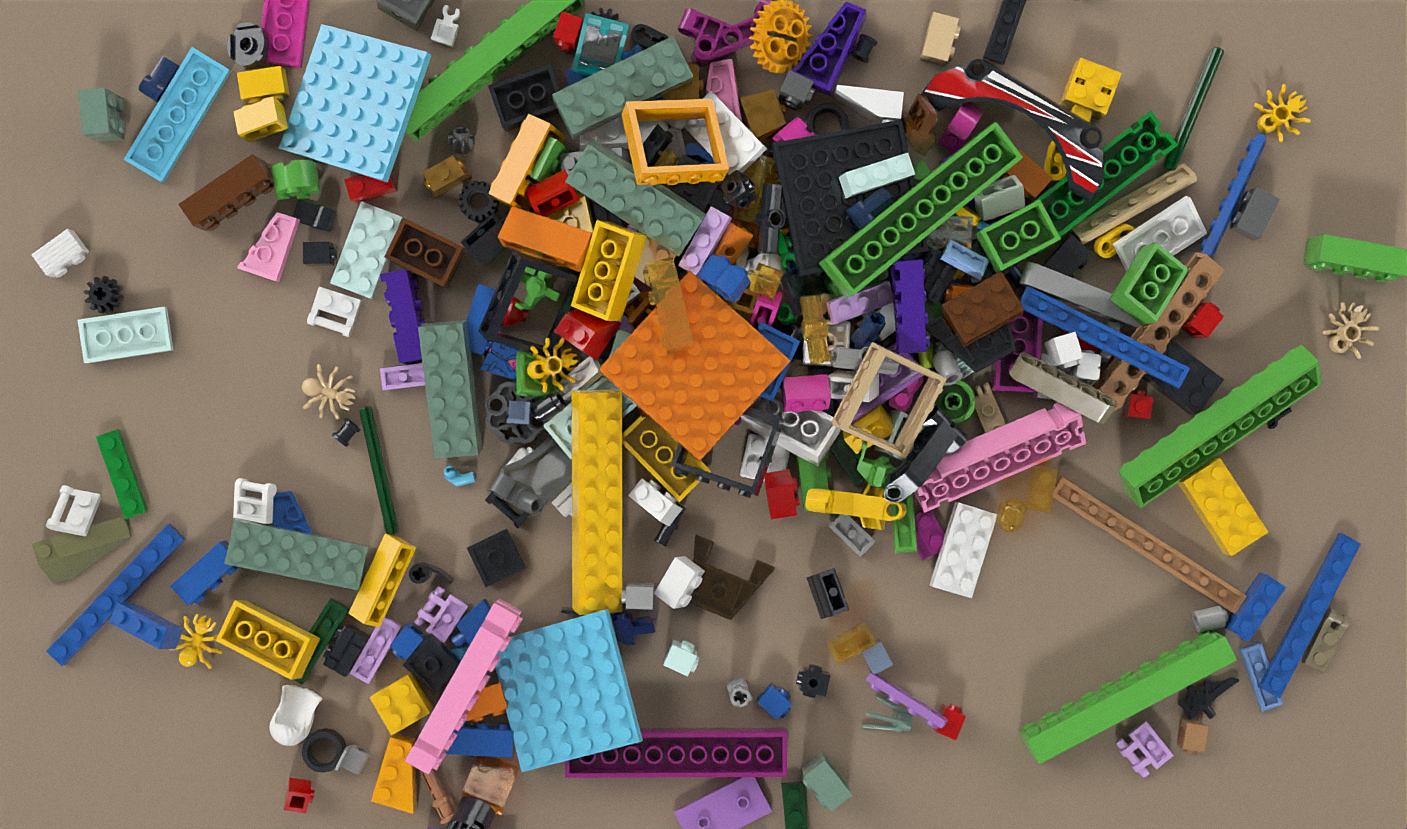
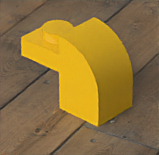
[731,288,759,323]

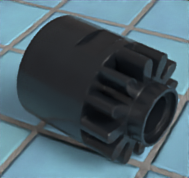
[446,796,495,829]

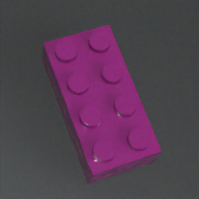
[991,311,1043,393]

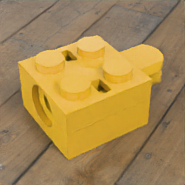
[1059,58,1122,122]

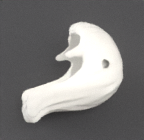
[269,685,322,746]

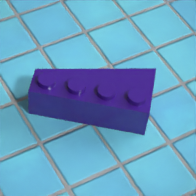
[792,1,867,97]
[891,260,930,354]
[380,269,426,364]

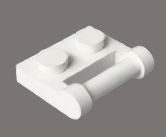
[307,287,362,337]
[233,478,277,524]
[46,486,101,536]

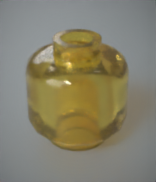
[996,498,1027,532]

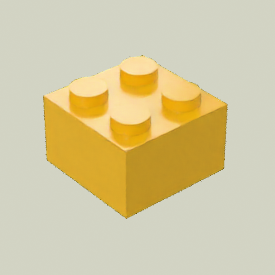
[369,673,434,736]

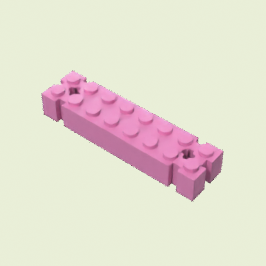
[914,402,1086,513]
[405,598,523,774]

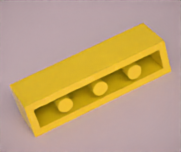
[349,533,417,628]

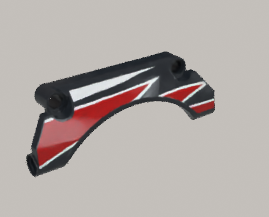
[921,59,1105,202]

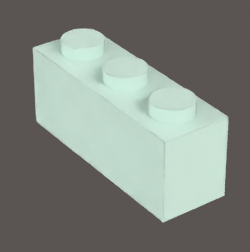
[839,153,915,198]

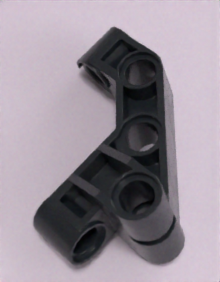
[884,405,968,503]

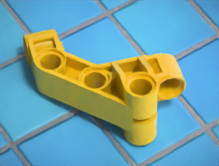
[805,484,907,530]

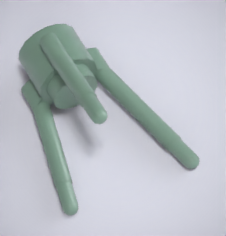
[862,695,913,732]

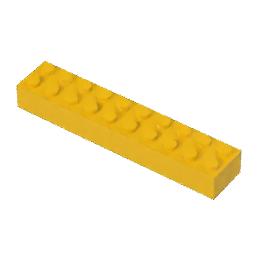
[571,389,622,615]

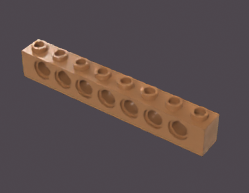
[1092,252,1225,411]

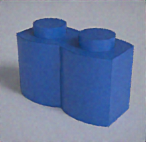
[696,254,751,303]

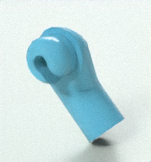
[443,466,476,486]

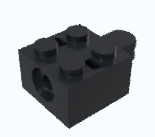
[666,154,732,213]

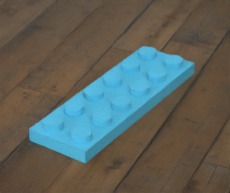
[123,47,232,183]

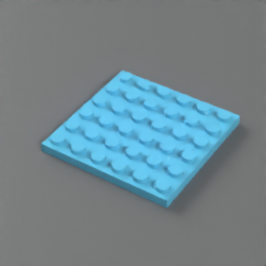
[279,24,432,183]
[496,609,643,772]

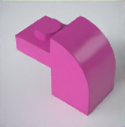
[937,102,984,153]

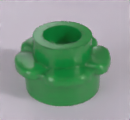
[776,304,797,325]

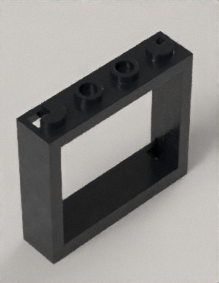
[478,250,581,357]
[671,407,785,498]

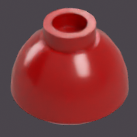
[502,296,528,326]

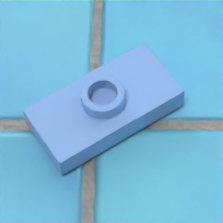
[941,239,989,280]

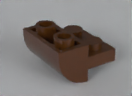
[901,93,938,156]

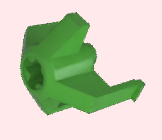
[515,271,560,310]
[857,442,908,489]

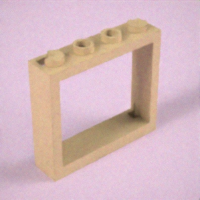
[831,342,947,459]

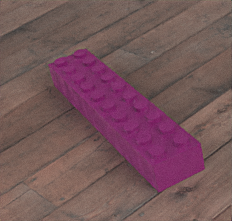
[565,728,787,778]

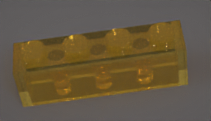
[643,257,694,354]

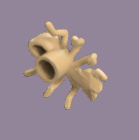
[1322,302,1379,359]
[302,364,356,419]

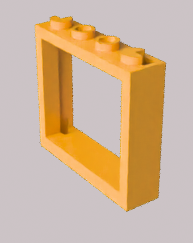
[622,99,729,186]

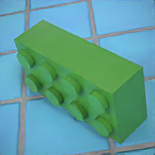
[1303,234,1407,283]

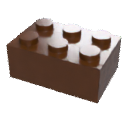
[384,218,466,289]
[941,271,1024,348]

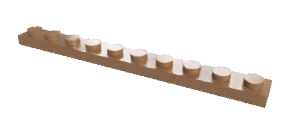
[1049,477,1247,614]

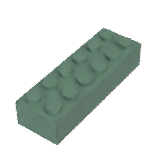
[552,36,693,139]
[565,140,706,256]
[418,320,483,458]
[224,519,369,590]

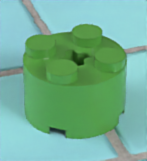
[271,160,320,200]
[934,380,975,423]

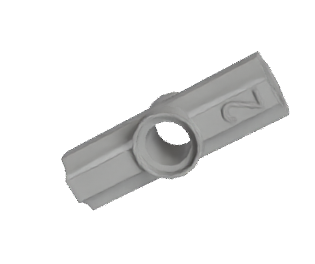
[830,346,900,375]
[726,677,753,708]

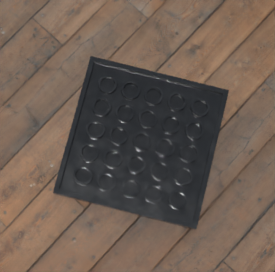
[771,119,929,277]

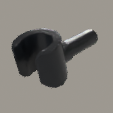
[1267,407,1292,429]

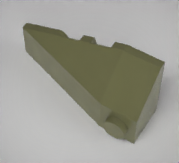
[32,516,132,584]

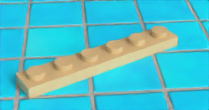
[1070,163,1197,245]

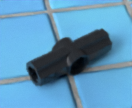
[756,184,785,254]

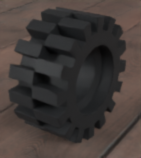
[458,181,500,222]

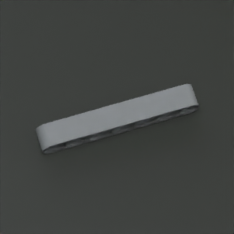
[1019,262,1140,330]

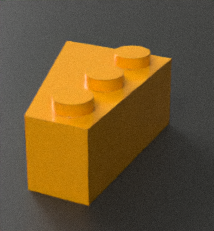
[371,733,418,814]

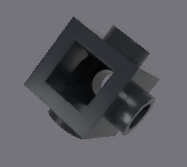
[719,170,757,210]
[796,664,831,698]

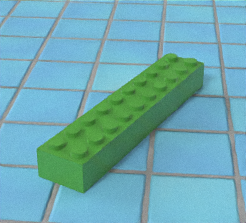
[406,0,585,142]
[819,122,1023,299]
[1118,345,1322,509]
[1019,631,1237,764]

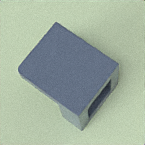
[507,401,533,424]
[860,639,893,675]

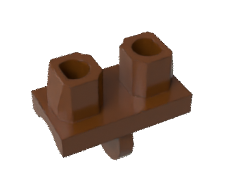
[624,290,662,329]

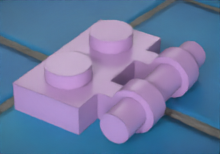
[414,585,469,643]
[1116,720,1174,778]

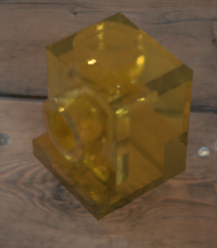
[748,262,784,301]

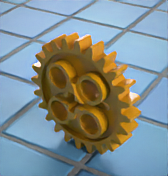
[749,0,812,73]

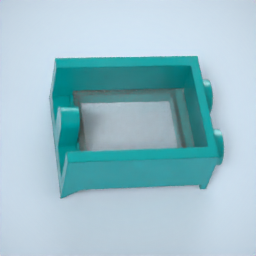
[572,13,629,76]

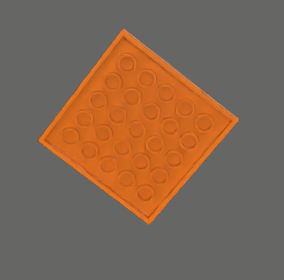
[599,271,790,462]

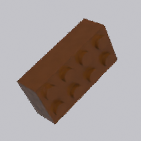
[178,154,274,231]

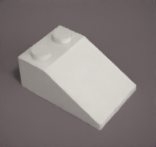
[833,85,904,124]

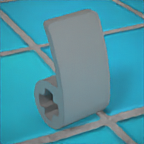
[335,745,371,774]

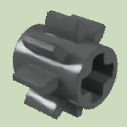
[447,126,475,154]

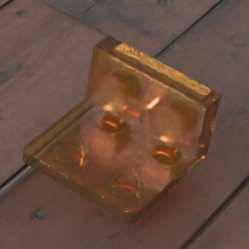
[461,756,519,815]

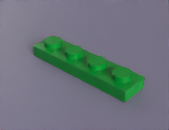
[96,429,148,519]

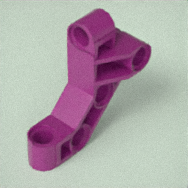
[678,0,776,67]

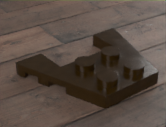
[690,534,775,620]

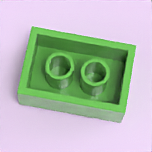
[976,199,1061,273]
[1110,242,1189,326]

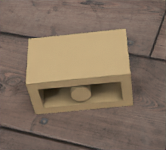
[920,12,961,66]

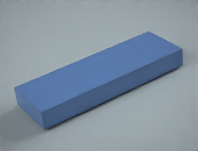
[1239,642,1283,712]

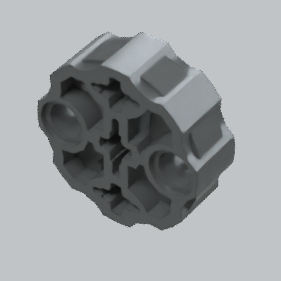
[485,381,545,444]

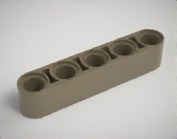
[1009,353,1118,424]

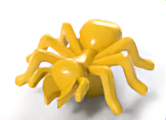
[1254,84,1311,142]
[527,338,578,393]
[169,614,223,669]

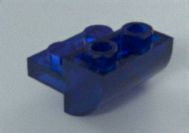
[611,610,657,645]

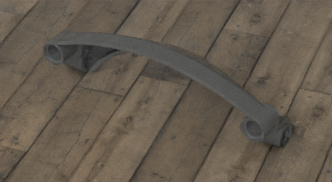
[489,337,614,516]

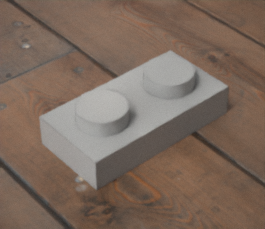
[829,514,876,557]

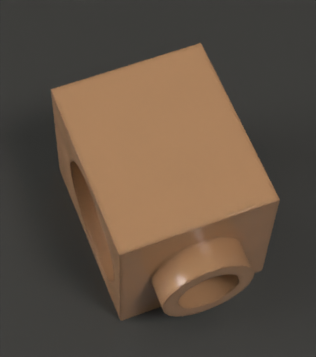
[1177,719,1209,755]

